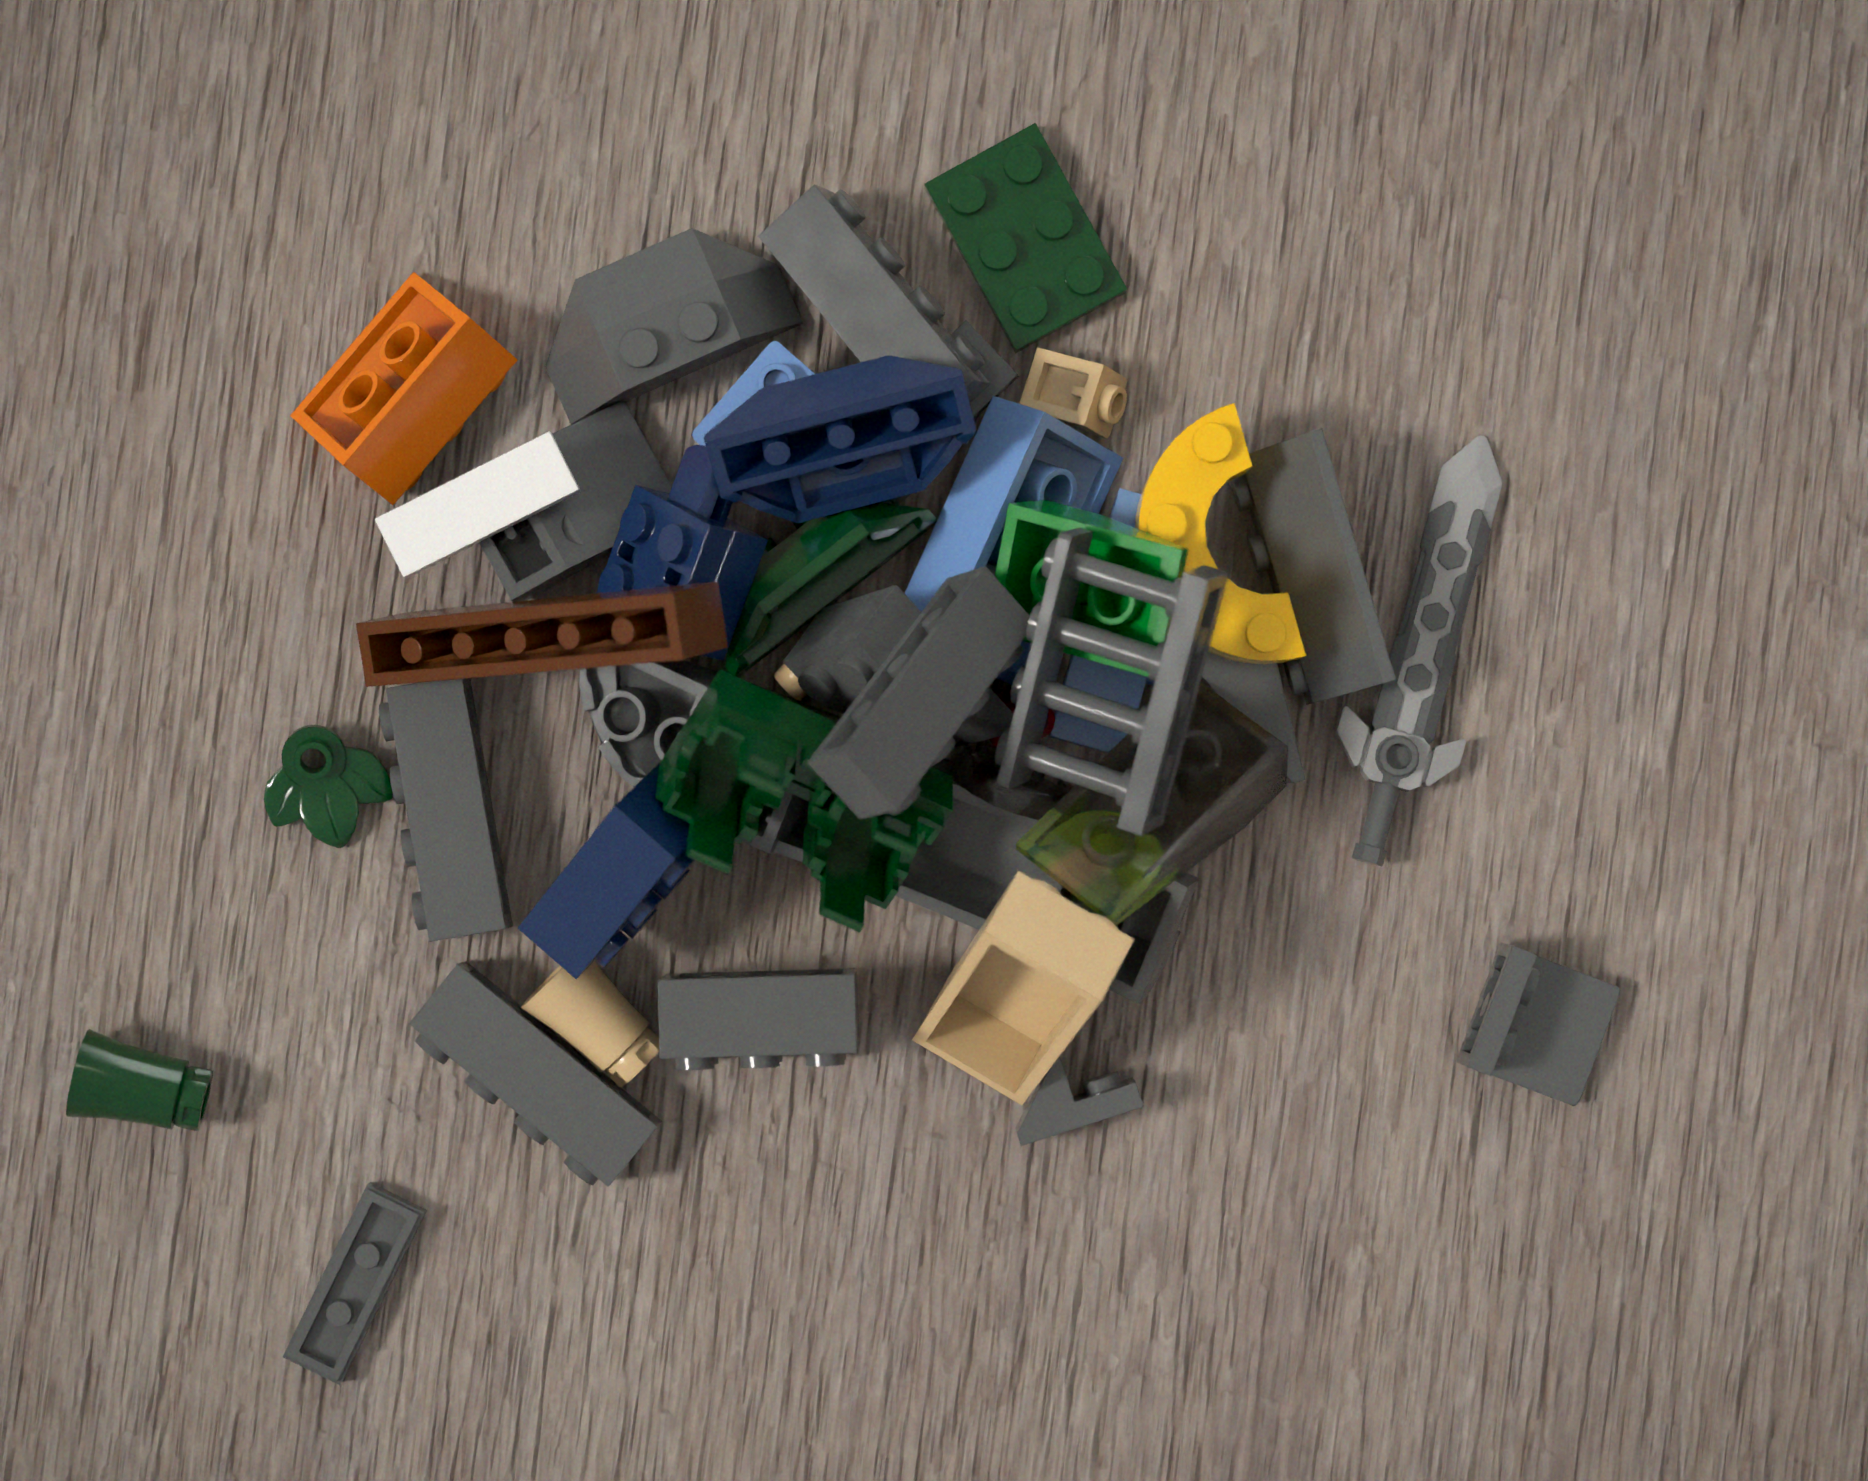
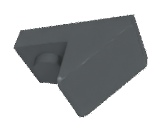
[1016,1056,1144,1146]

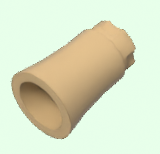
[520,961,659,1087]

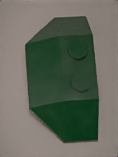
[726,503,937,677]

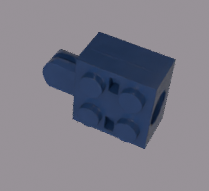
[596,445,768,661]

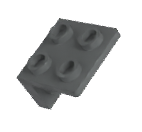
[1456,942,1620,1106]

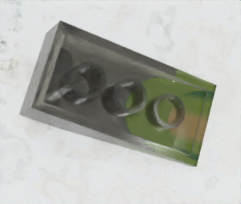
[1015,682,1289,925]

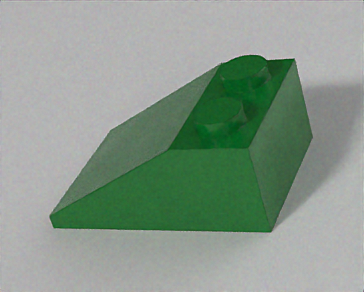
[995,500,1188,677]

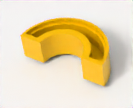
[1135,403,1306,664]

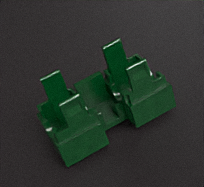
[655,669,953,933]

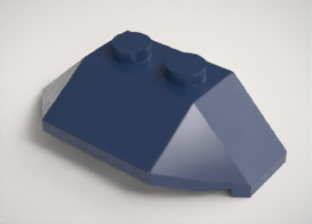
[704,355,977,523]

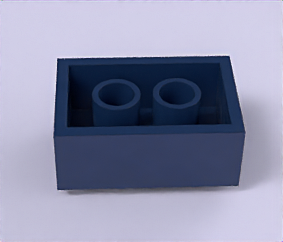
[518,763,695,979]

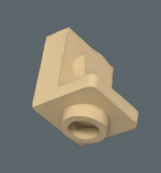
[1019,347,1127,438]

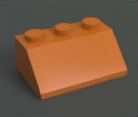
[290,271,518,505]

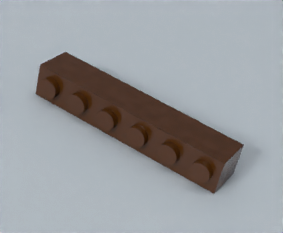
[356,582,728,687]

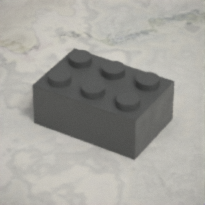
[657,968,859,1070]

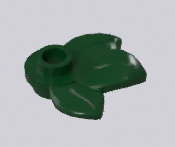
[264,725,393,848]

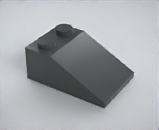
[782,585,1014,748]

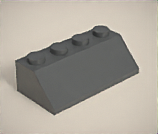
[1230,428,1396,705]

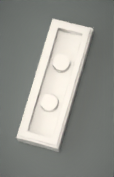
[374,431,581,579]

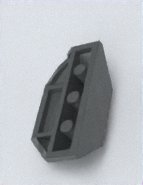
[545,228,803,424]

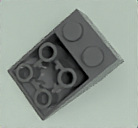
[479,400,672,602]

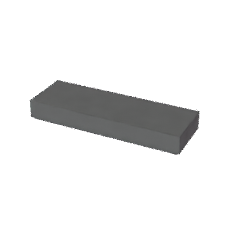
[283,1182,427,1385]

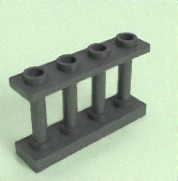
[995,527,1229,836]

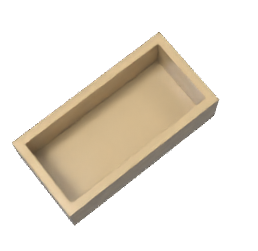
[912,871,1134,1105]

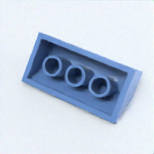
[905,396,1123,686]

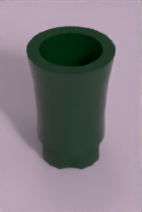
[66,1029,213,1131]

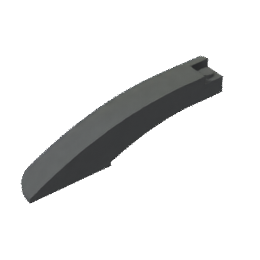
[579,660,1200,1004]

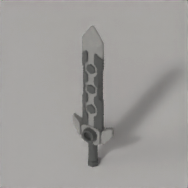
[1336,435,1503,867]

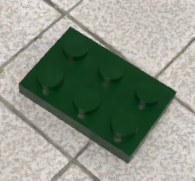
[924,123,1127,354]

